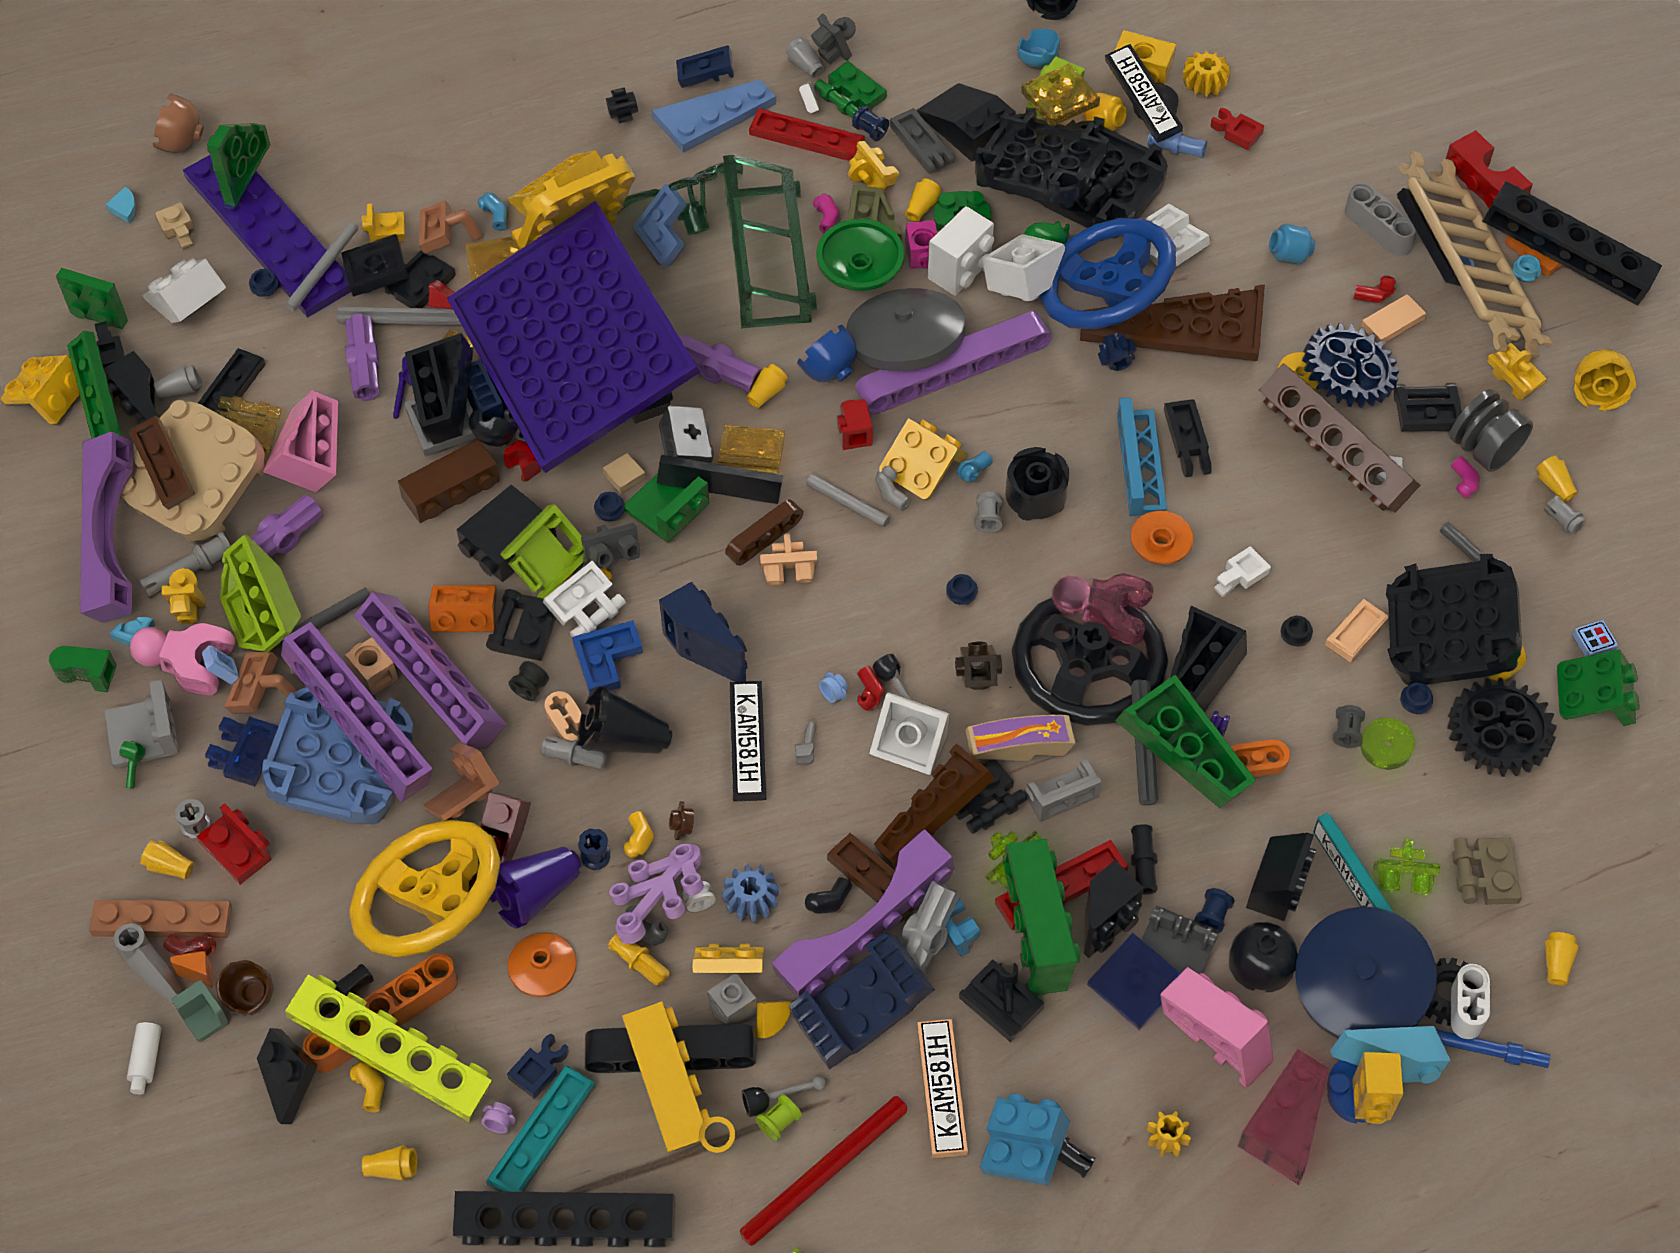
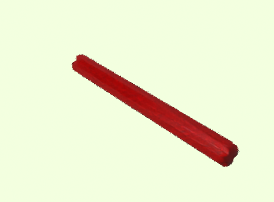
[740,1096,907,1246]

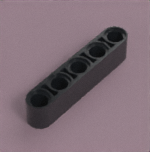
[585,1024,756,1073]

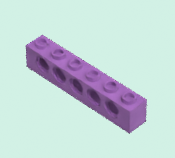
[354,592,506,748]
[281,622,433,802]

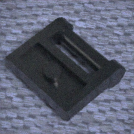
[1393,383,1462,432]
[486,589,556,661]

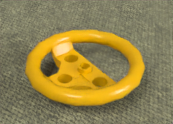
[349,819,501,958]

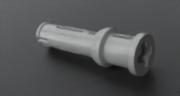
[139,531,231,598]

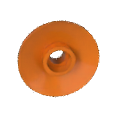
[1130,511,1193,565]
[508,933,576,997]

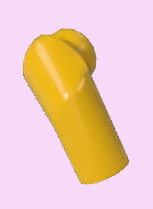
[350,1061,385,1112]

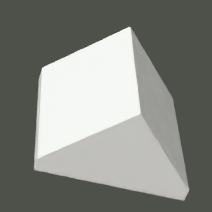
[869,693,949,775]

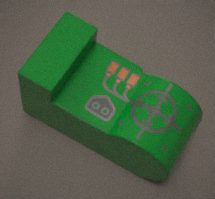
[49,646,117,692]

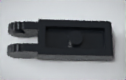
[1163,399,1212,477]

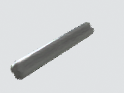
[1131,680,1158,805]

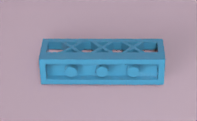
[1117,398,1167,516]

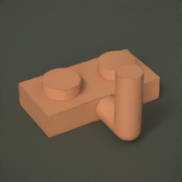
[419,200,482,254]
[224,651,298,714]

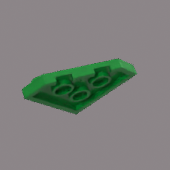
[207,123,271,207]

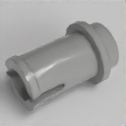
[1544,496,1586,534]

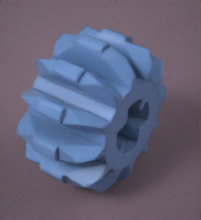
[722,863,779,923]

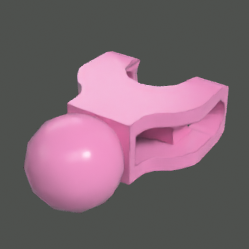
[129,623,236,696]

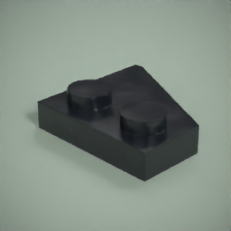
[257,1028,318,1124]

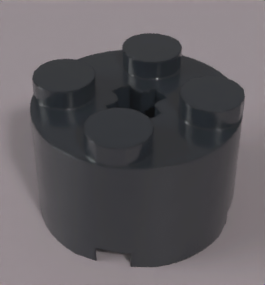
[1005,447,1069,521]

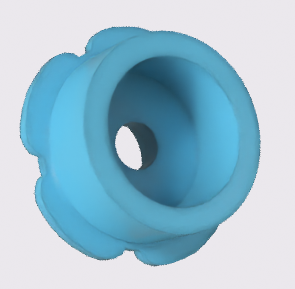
[1512,255,1541,282]

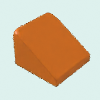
[170,951,213,988]

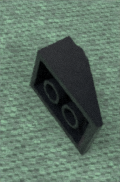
[917,83,1016,162]

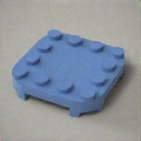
[262,687,414,824]

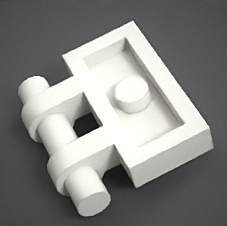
[543,561,626,637]

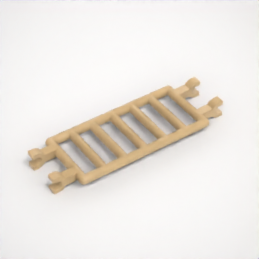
[1398,151,1552,358]

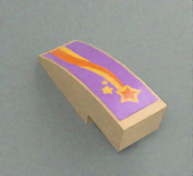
[965,715,1075,761]

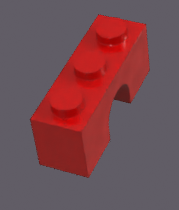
[1446,130,1533,208]

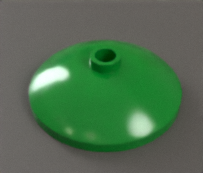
[816,219,904,291]

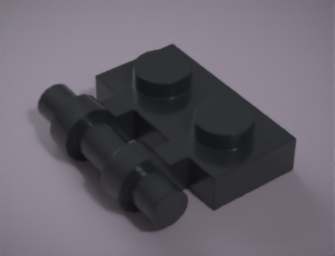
[956,759,1027,834]

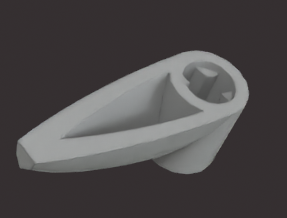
[114,923,183,1005]

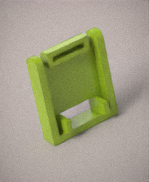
[500,504,584,599]

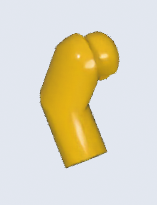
[624,811,654,858]

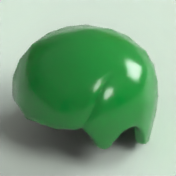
[1024,221,1070,244]

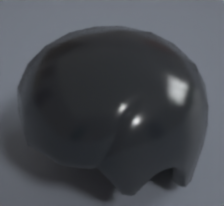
[468,410,519,447]

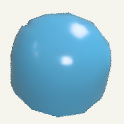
[1017,29,1060,68]

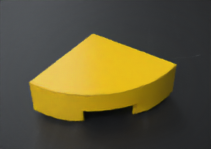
[757,1000,792,1039]

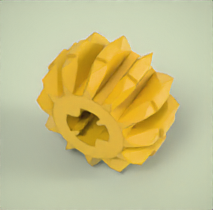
[1182,50,1230,98]

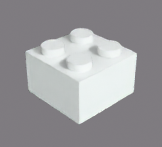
[928,206,994,296]

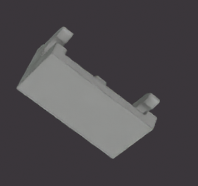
[1024,760,1102,822]

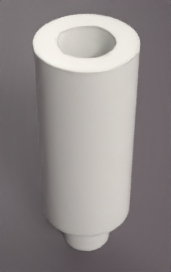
[127,1022,162,1095]

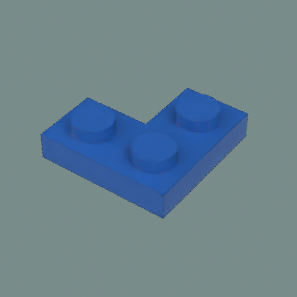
[572,620,643,695]

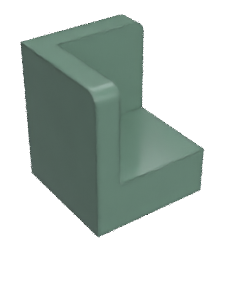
[171,980,229,1042]

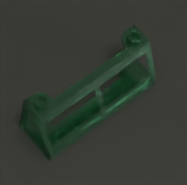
[723,155,817,329]

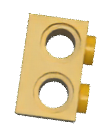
[1352,1052,1403,1124]

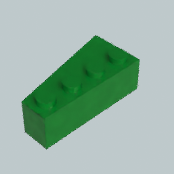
[1002,839,1080,995]

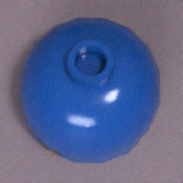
[797,325,857,382]

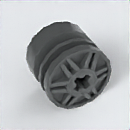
[1449,389,1533,472]

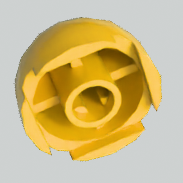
[1573,349,1637,411]

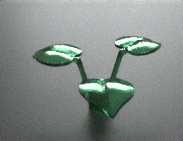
[617,159,743,235]

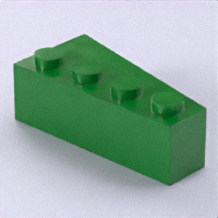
[1115,675,1256,808]

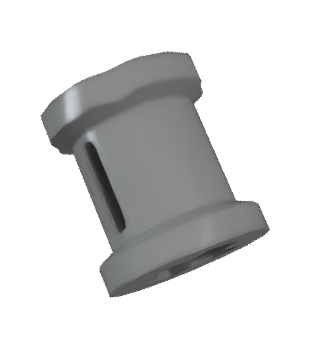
[974,492,1003,533]
[175,799,211,840]

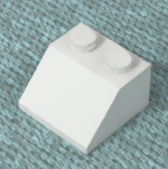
[982,234,1065,301]

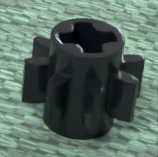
[606,87,638,123]

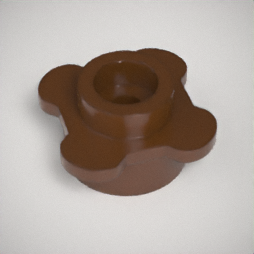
[669,801,694,840]

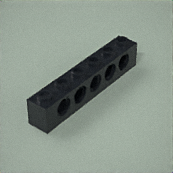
[1482,181,1662,306]
[453,1191,675,1248]

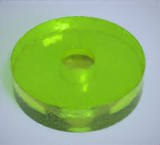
[1360,718,1415,770]

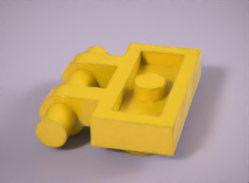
[693,943,764,973]

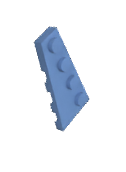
[652,80,776,152]

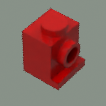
[837,399,873,450]

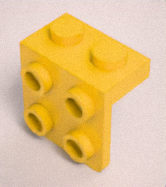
[0,355,80,424]
[879,418,968,500]

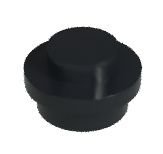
[1280,615,1313,647]

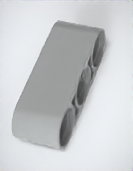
[1345,183,1417,256]

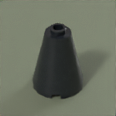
[577,686,672,754]

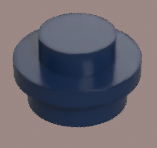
[249,269,279,297]
[594,492,625,522]
[946,574,978,605]
[1400,683,1433,714]

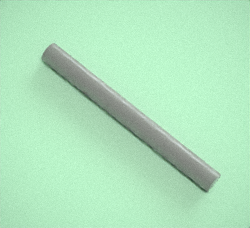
[285,222,358,312]

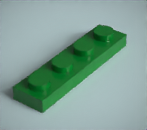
[67,331,121,439]

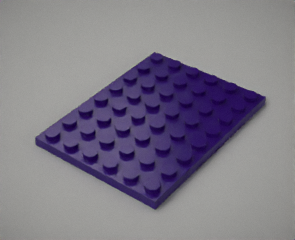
[447,201,701,473]

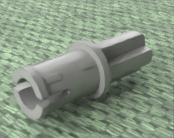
[541,735,608,769]

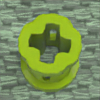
[755,1094,802,1142]

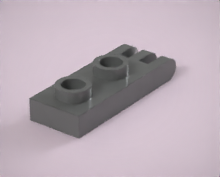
[890,108,954,174]

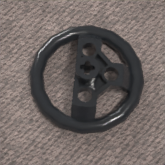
[1011,589,1169,726]

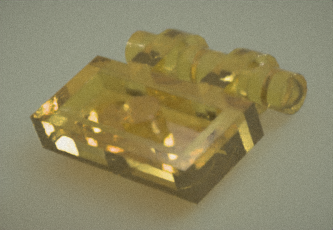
[215,396,282,453]

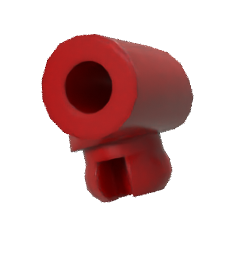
[857,666,885,711]

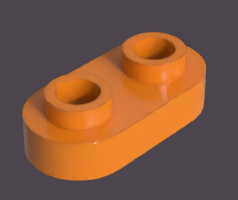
[1231,739,1290,777]

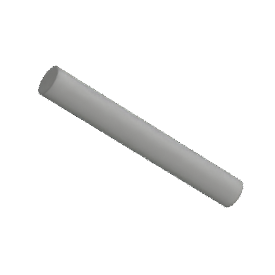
[806,474,890,527]

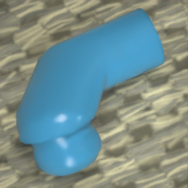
[478,193,508,231]
[957,451,993,482]

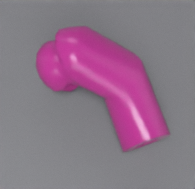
[813,194,840,233]

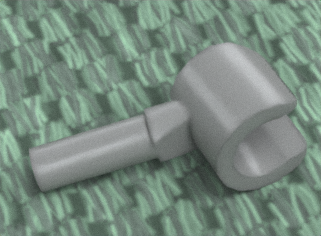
[795,722,815,764]

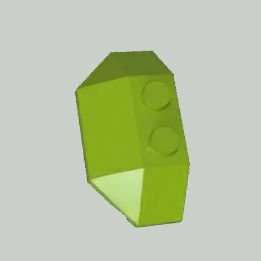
[220,534,301,652]

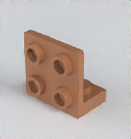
[423,742,500,821]

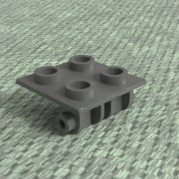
[1131,905,1220,981]

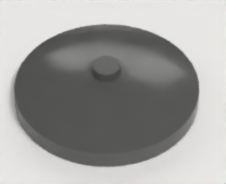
[846,288,966,371]

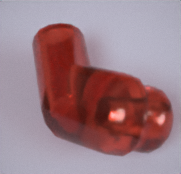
[163,934,217,956]

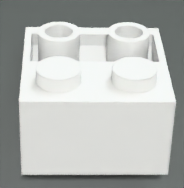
[142,258,226,323]

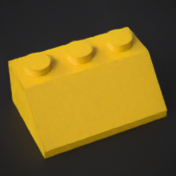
[507,150,602,217]

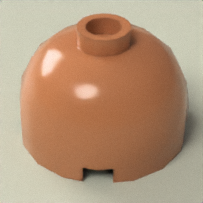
[153,93,204,153]

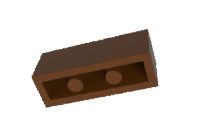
[398,439,500,523]

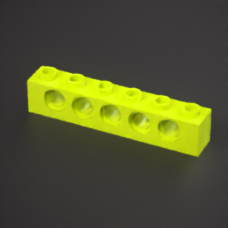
[285,974,492,1122]

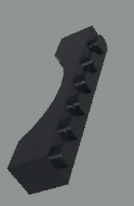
[104,351,160,425]

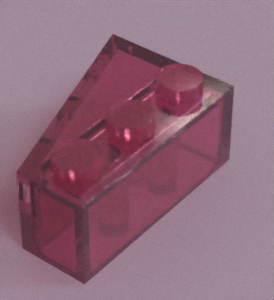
[1238,1049,1328,1185]

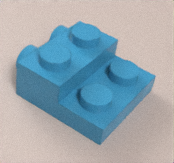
[980,1094,1070,1186]

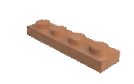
[89,900,232,938]

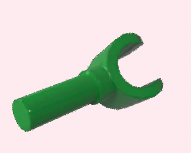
[119,741,145,788]

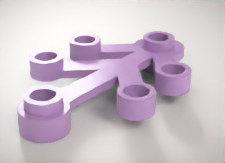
[609,843,704,944]

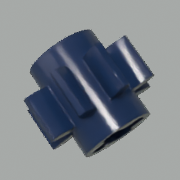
[1098,333,1137,371]

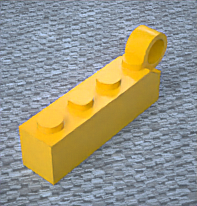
[622,1001,735,1153]

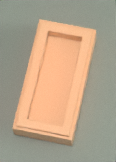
[1361,294,1427,343]
[1325,599,1389,663]

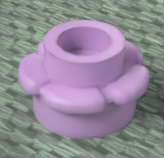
[481,1102,516,1134]

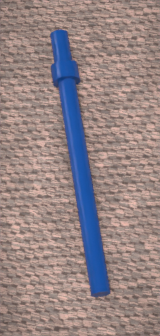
[1416,1025,1550,1068]

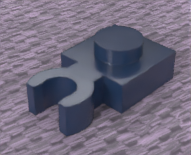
[507,1034,569,1099]

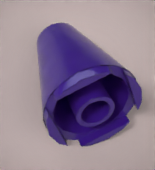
[490,847,581,929]

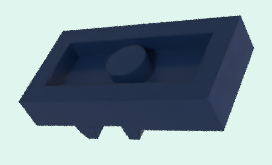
[676,45,734,88]

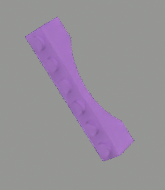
[80,432,133,623]
[771,829,955,997]

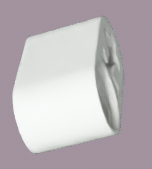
[1451,964,1490,1039]

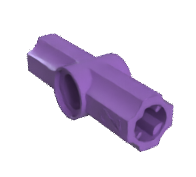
[345,314,380,401]
[679,335,762,392]
[251,495,323,558]

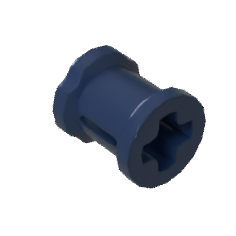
[852,105,890,141]
[578,829,611,870]
[1194,888,1235,933]

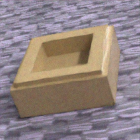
[603,453,646,494]

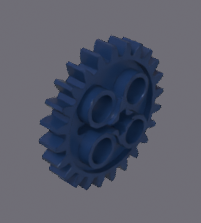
[1302,323,1399,408]

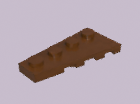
[874,743,995,867]

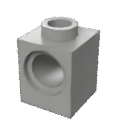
[707,973,757,1024]

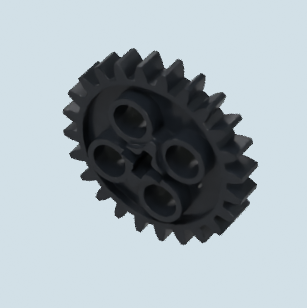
[1447,677,1557,777]

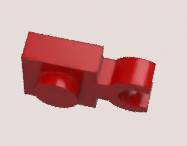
[1210,108,1264,150]

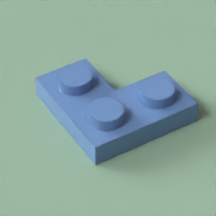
[633,183,687,267]

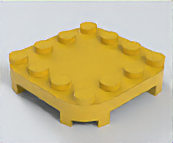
[511,153,635,250]

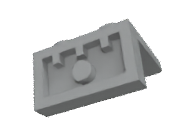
[105,680,179,768]

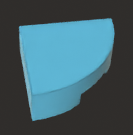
[105,187,136,223]
[110,617,155,646]

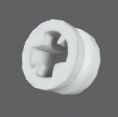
[682,881,716,912]

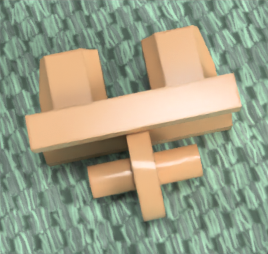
[760,533,817,586]

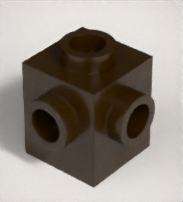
[955,641,1002,690]

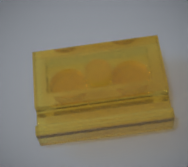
[718,424,785,473]

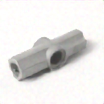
[902,881,960,974]

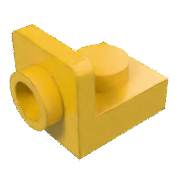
[362,203,406,242]

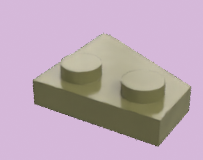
[848,185,902,241]

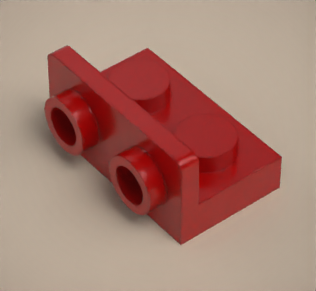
[196,803,271,885]

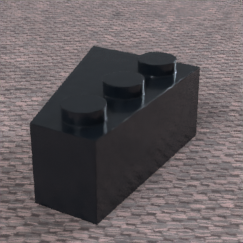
[405,333,473,445]

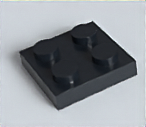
[341,234,409,297]

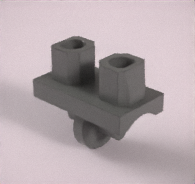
[811,14,856,64]
[581,523,640,569]

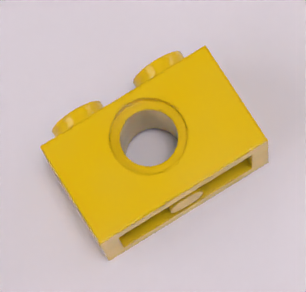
[1111,30,1176,84]

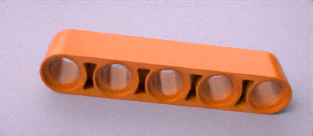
[303,953,458,1073]

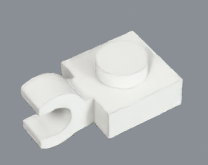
[1214,546,1271,597]

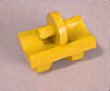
[848,141,899,192]
[1487,343,1547,400]
[162,568,206,624]

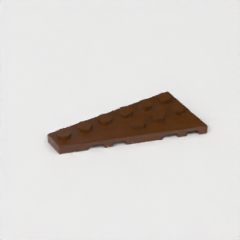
[1080,284,1265,361]

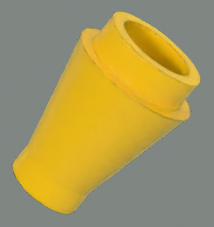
[905,178,942,222]
[746,364,788,409]
[1536,455,1578,502]
[140,840,194,880]
[1544,932,1579,986]
[362,1145,418,1181]

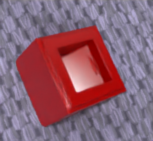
[428,280,455,310]

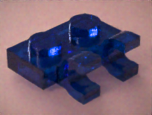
[205,716,279,787]

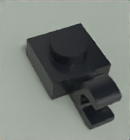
[95,321,125,369]

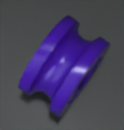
[1210,711,1230,737]

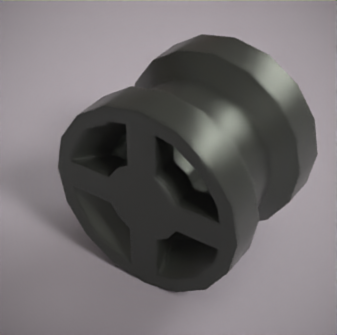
[508,661,549,701]

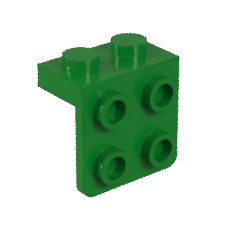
[624,473,709,543]
[1557,649,1640,726]

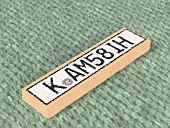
[917,1019,968,1159]

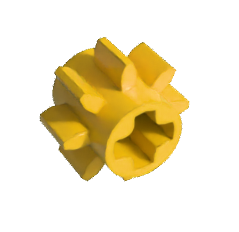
[1147,1111,1191,1157]

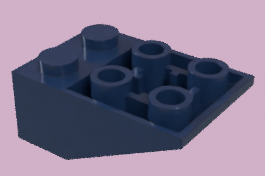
[659,581,748,682]

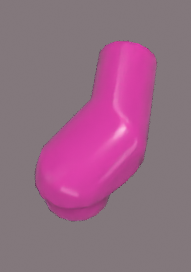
[1451,456,1480,498]

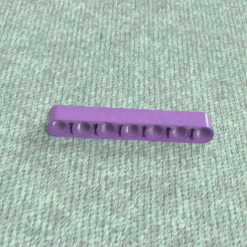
[855,311,1052,414]

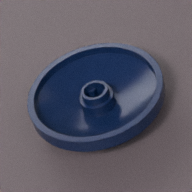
[1295,907,1437,1039]

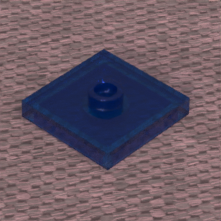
[1087,933,1181,1030]

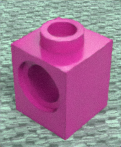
[905,220,937,269]

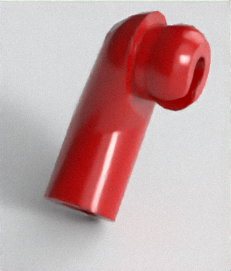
[1353,276,1396,303]

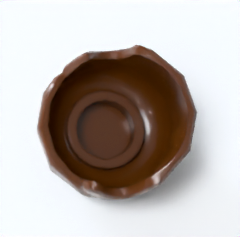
[216,960,274,1016]

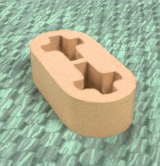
[544,691,582,742]

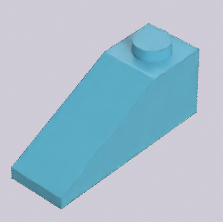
[1330,1026,1451,1084]

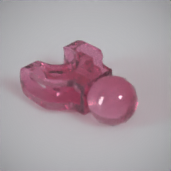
[1052,573,1154,645]

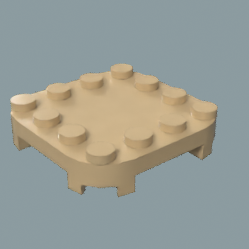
[121,400,265,544]

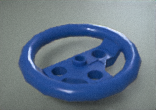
[1039,218,1176,330]

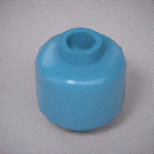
[1269,224,1315,264]

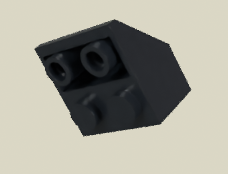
[1246,833,1316,922]
[1084,860,1144,958]

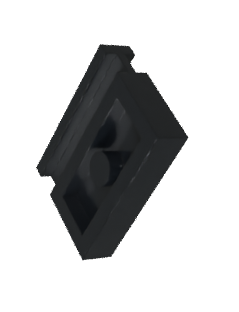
[384,250,456,308]
[959,959,1044,1042]

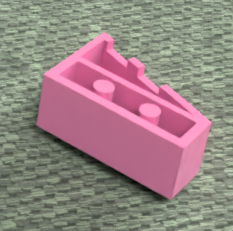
[263,390,338,492]
[1160,967,1274,1088]

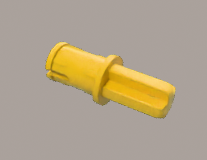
[608,933,670,986]

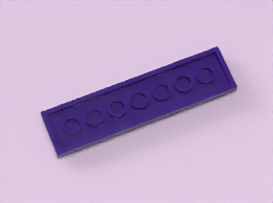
[183,155,351,318]

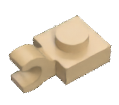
[154,202,194,249]

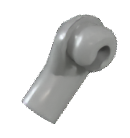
[875,466,911,511]

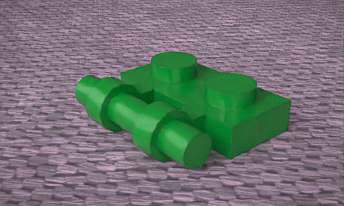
[814,61,887,118]

